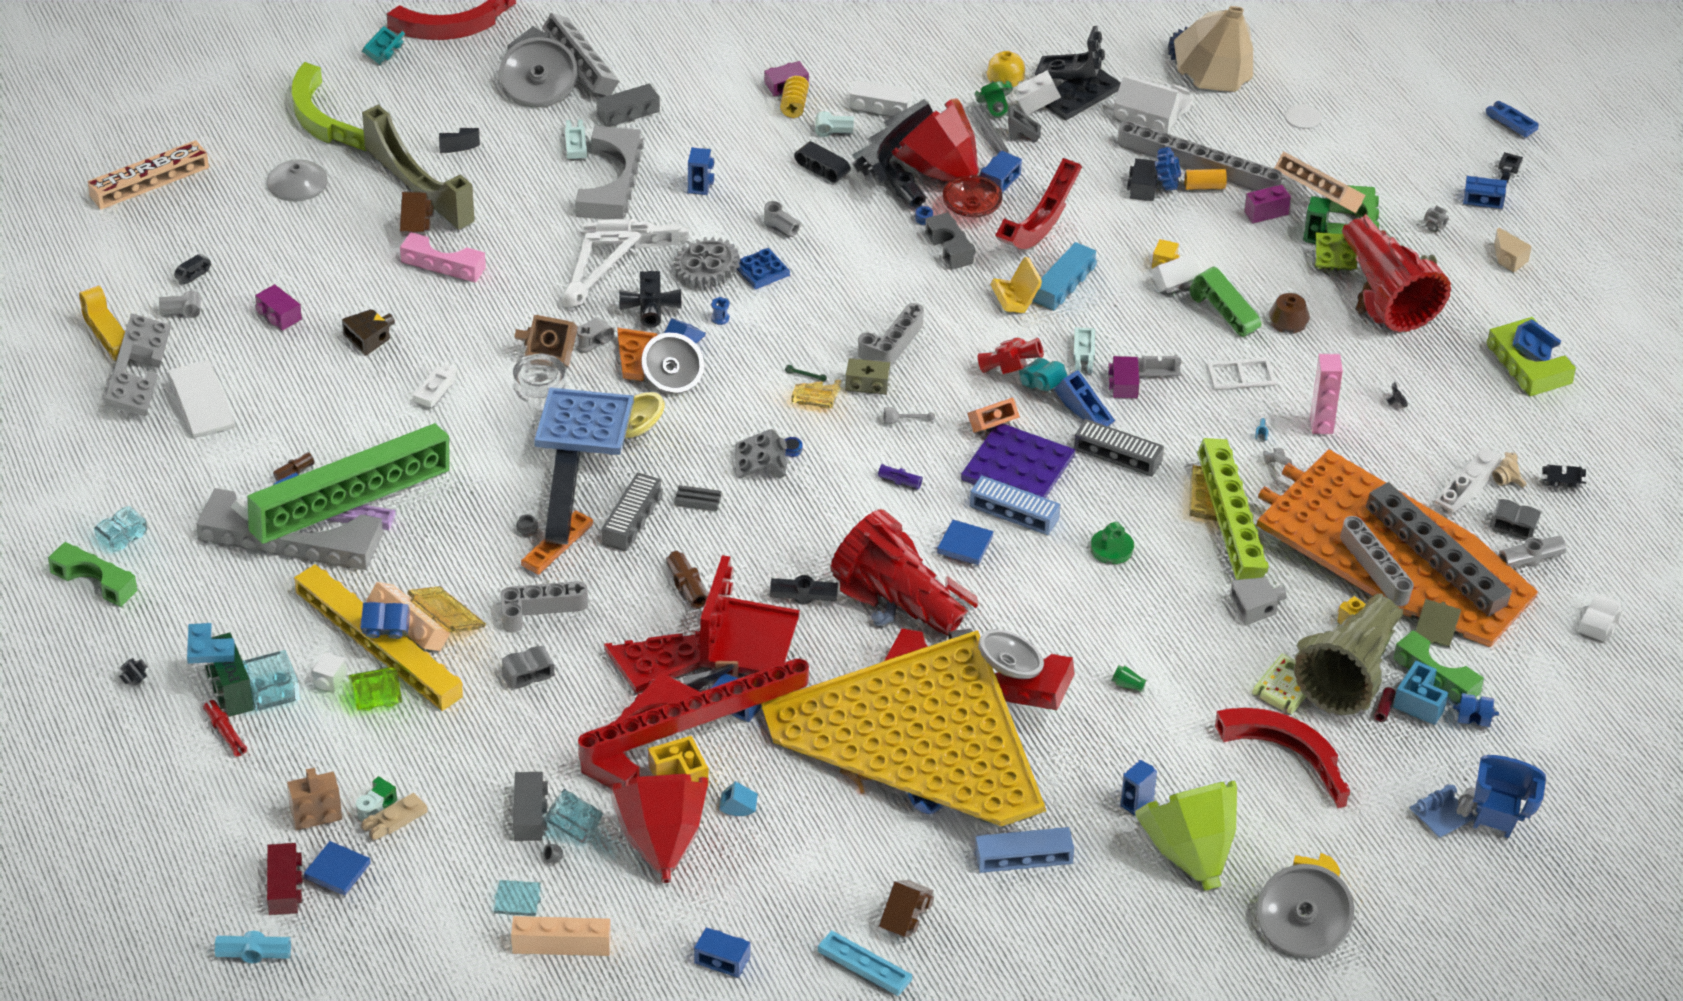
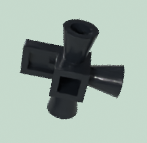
[619,271,682,328]

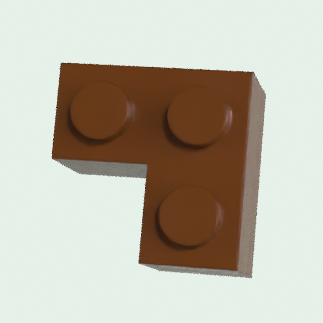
[400,192,434,237]
[878,880,934,937]

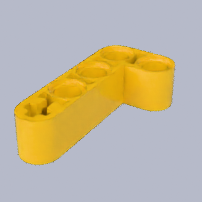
[79,285,125,361]

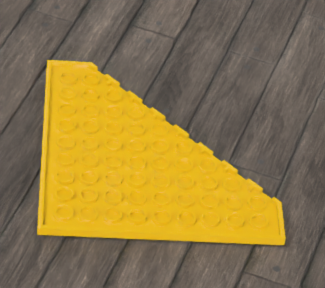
[761,630,1046,827]

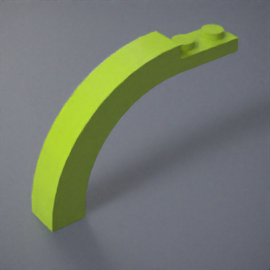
[292,62,367,151]

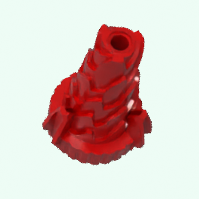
[1342,214,1451,332]
[830,509,968,636]

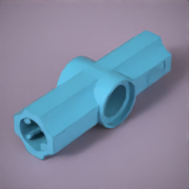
[215,931,291,964]

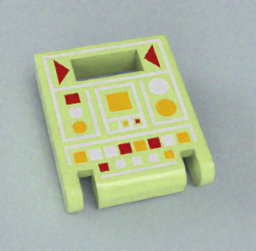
[1252,653,1306,715]

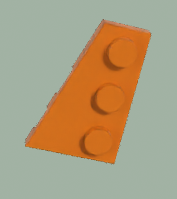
[617,327,658,381]

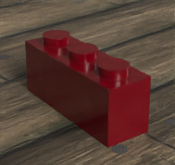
[267,843,303,915]

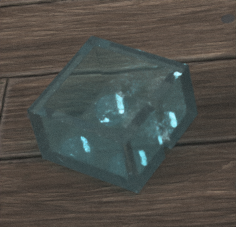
[243,650,300,711]

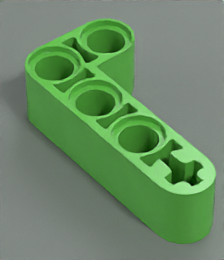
[1189,266,1262,337]

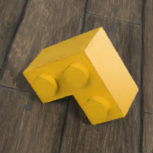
[648,735,709,787]

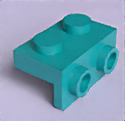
[361,26,405,65]

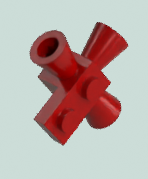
[977,337,1044,374]

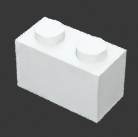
[1013,70,1061,115]
[1151,253,1201,293]

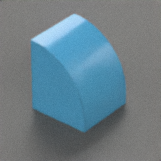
[719,781,758,816]

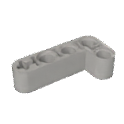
[858,303,924,366]
[500,581,588,633]

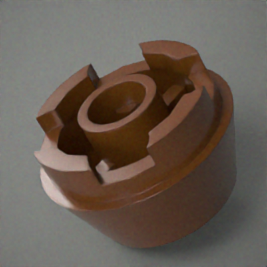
[1269,293,1310,333]

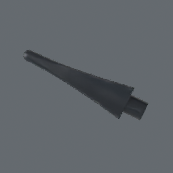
[683,664,734,691]

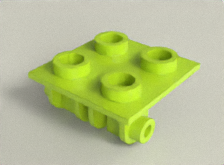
[1315,233,1357,271]

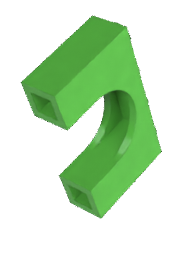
[1325,185,1379,234]

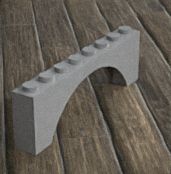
[196,488,383,570]

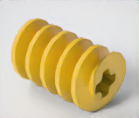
[780,76,809,118]

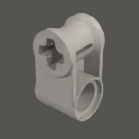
[575,317,615,353]

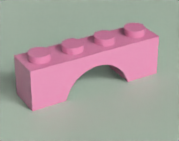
[400,232,486,283]

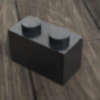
[1127,158,1157,201]

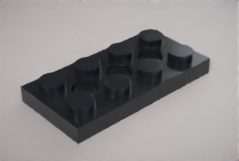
[1045,69,1121,121]

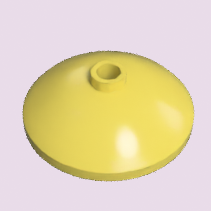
[625,392,665,439]

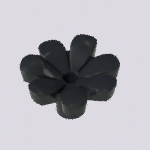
[1386,382,1408,408]

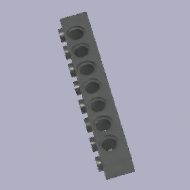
[1366,482,1512,617]

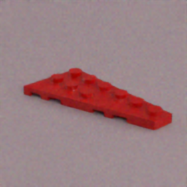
[604,631,703,693]

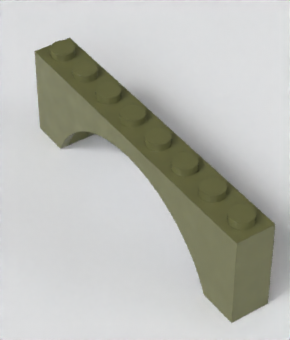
[362,104,475,230]

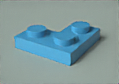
[187,623,235,664]

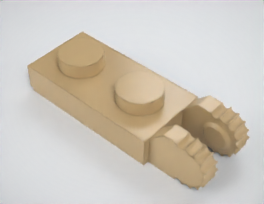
[361,792,428,840]

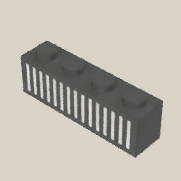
[1074,419,1164,477]
[601,472,663,551]

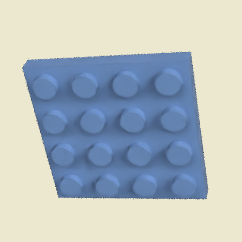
[534,387,634,455]

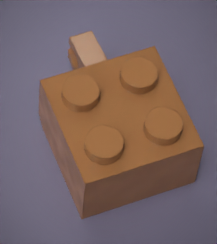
[514,315,578,367]
[287,767,342,830]

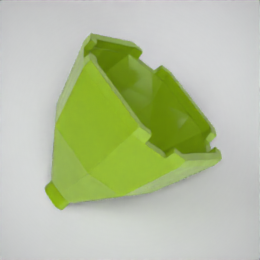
[1135,780,1237,891]

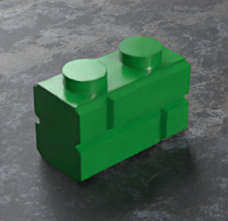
[1303,196,1331,244]

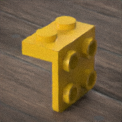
[990,257,1042,313]

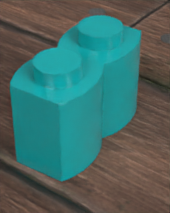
[1019,358,1067,391]

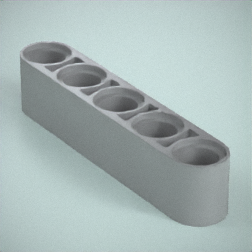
[1340,516,1414,606]

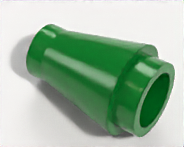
[1111,665,1147,692]

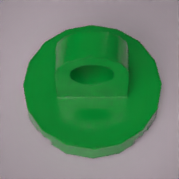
[974,81,1013,118]
[1091,521,1134,564]

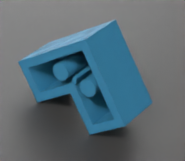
[1393,661,1448,725]

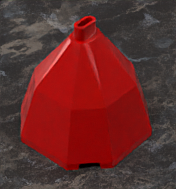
[891,98,983,191]
[611,774,708,883]

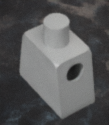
[1230,578,1287,626]

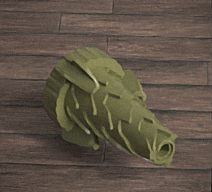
[1294,594,1403,715]

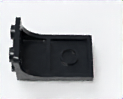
[1035,26,1105,80]

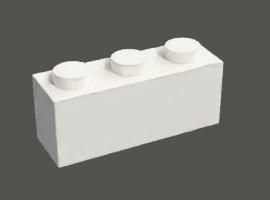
[850,80,913,116]

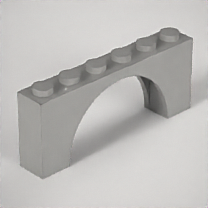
[575,126,645,219]

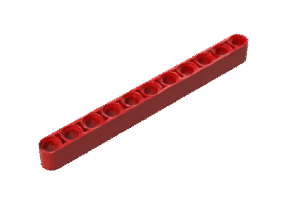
[578,658,809,764]

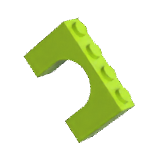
[1487,316,1576,396]

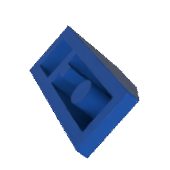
[1053,370,1115,426]

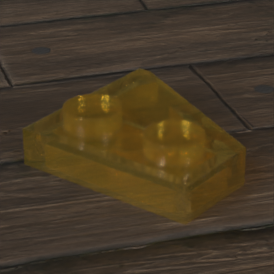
[791,380,841,409]

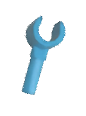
[1255,418,1269,440]

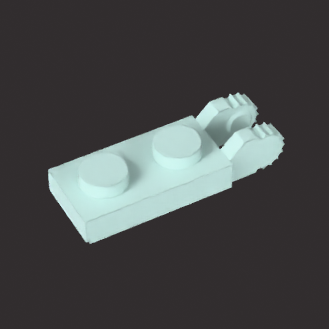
[565,119,587,159]
[1074,327,1095,373]

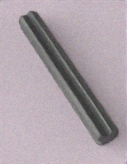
[970,105,1009,154]

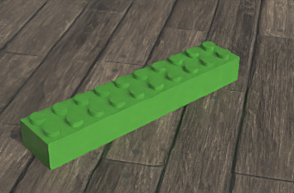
[247,423,450,544]

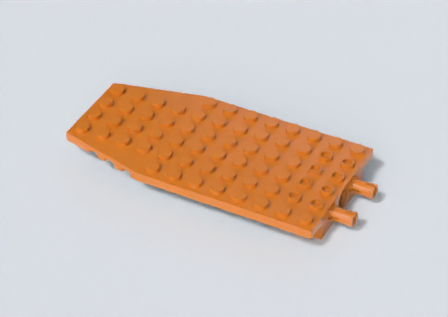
[1256,449,1538,647]

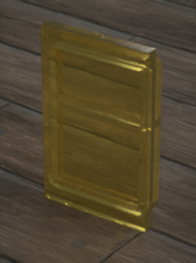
[407,586,486,633]

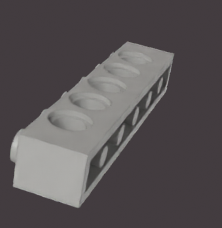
[542,13,619,96]

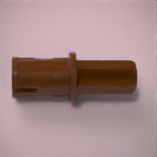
[1355,281,1372,315]
[273,452,315,481]

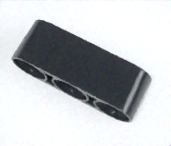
[794,141,851,183]

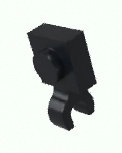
[1498,152,1523,184]

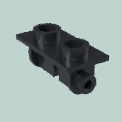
[1540,464,1587,488]

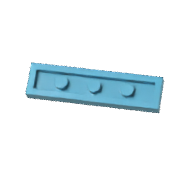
[818,930,912,996]

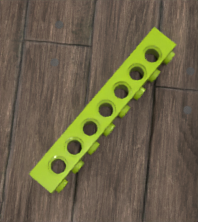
[1197,438,1269,580]

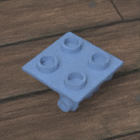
[1409,784,1475,838]

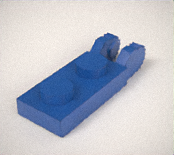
[1485,100,1539,138]

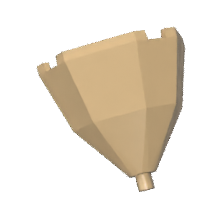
[1174,6,1253,92]

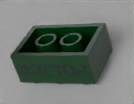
[204,632,254,717]

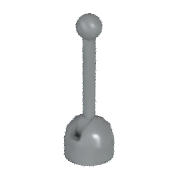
[883,407,935,424]

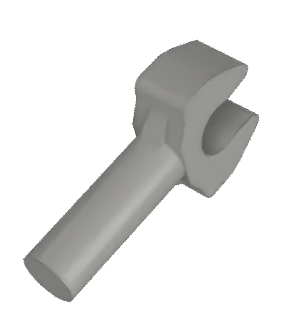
[1263,448,1292,465]

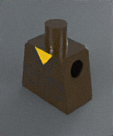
[342,309,395,356]

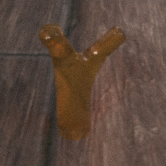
[839,768,872,794]

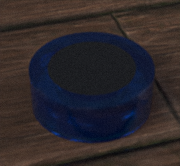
[784,437,803,457]

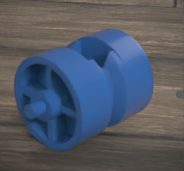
[1453,693,1499,728]

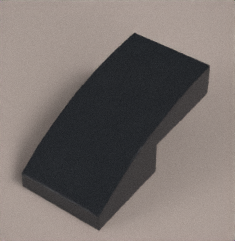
[439,128,480,153]

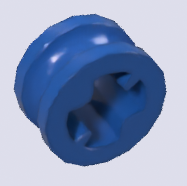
[915,206,933,225]

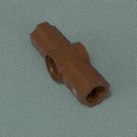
[666,550,708,609]

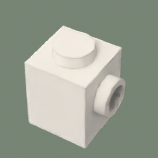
[311,652,347,693]

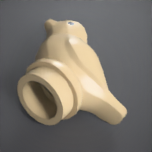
[1492,452,1527,488]

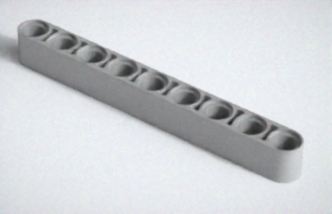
[1117,121,1282,191]

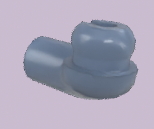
[871,602,897,627]

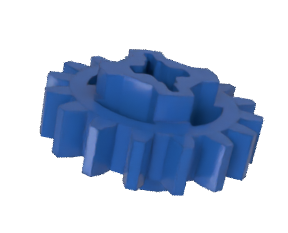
[1155,147,1181,191]

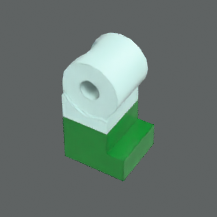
[356,776,398,821]

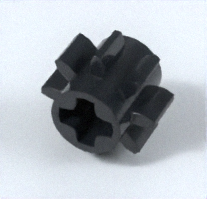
[119,657,148,686]

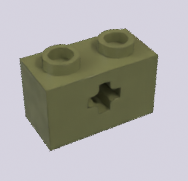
[845,358,891,395]

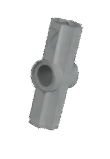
[1498,536,1567,567]

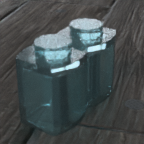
[94,506,148,553]

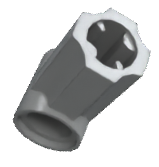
[764,201,801,237]
[159,290,201,318]

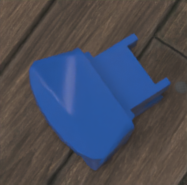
[1473,755,1546,838]

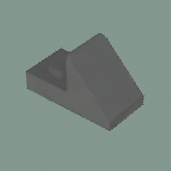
[1008,105,1041,142]

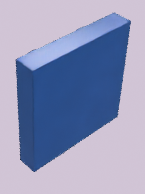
[736,248,790,290]
[937,519,994,565]
[304,841,371,896]

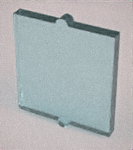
[494,880,541,916]

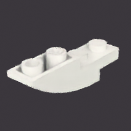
[1435,447,1501,512]

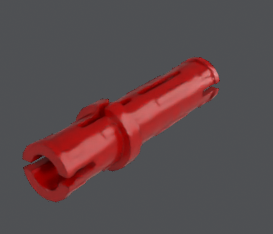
[203,700,247,757]

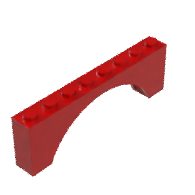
[884,628,1075,711]

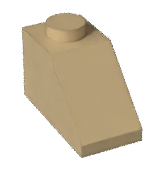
[1494,227,1532,272]

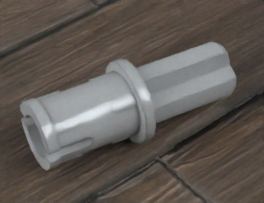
[1457,787,1477,817]

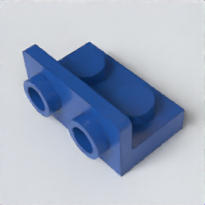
[1512,319,1561,362]

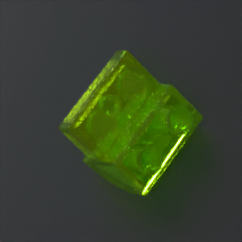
[348,667,402,711]

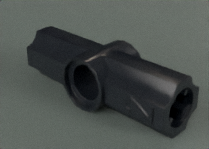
[886,161,926,209]
[770,575,838,605]

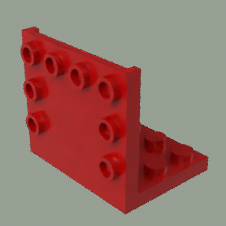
[700,555,800,675]

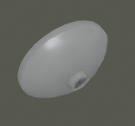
[267,159,327,202]
[641,333,704,394]
[978,629,1044,679]

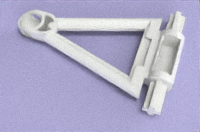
[562,219,653,307]

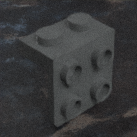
[735,428,787,479]

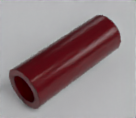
[1374,687,1396,722]

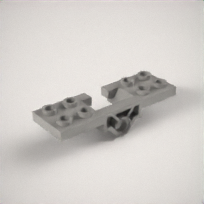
[104,313,172,416]

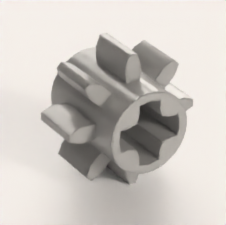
[1424,205,1449,232]

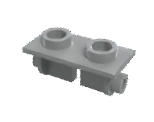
[1138,355,1181,377]

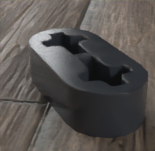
[174,254,211,284]

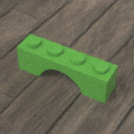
[48,542,138,607]
[1393,630,1484,703]

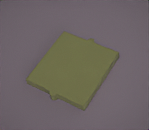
[1415,599,1461,647]

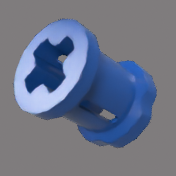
[711,297,730,325]

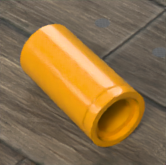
[1184,169,1227,190]

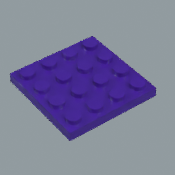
[961,423,1075,498]

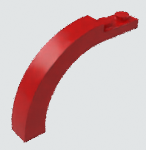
[386,0,516,40]
[995,158,1082,249]
[1215,708,1350,808]

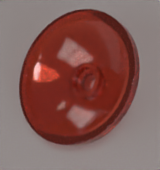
[942,175,1003,218]

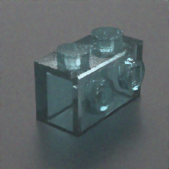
[544,789,604,844]

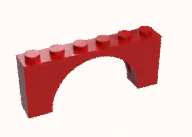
[579,673,699,789]

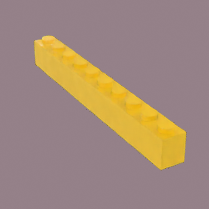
[294,564,463,711]

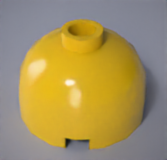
[987,51,1026,87]

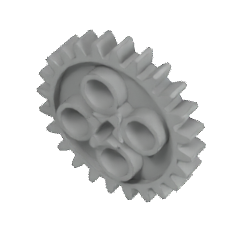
[673,236,740,288]

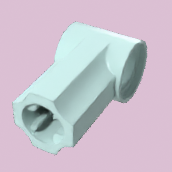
[815,111,854,137]

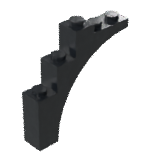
[852,99,933,182]

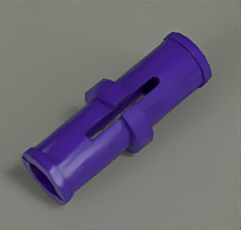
[878,464,923,490]

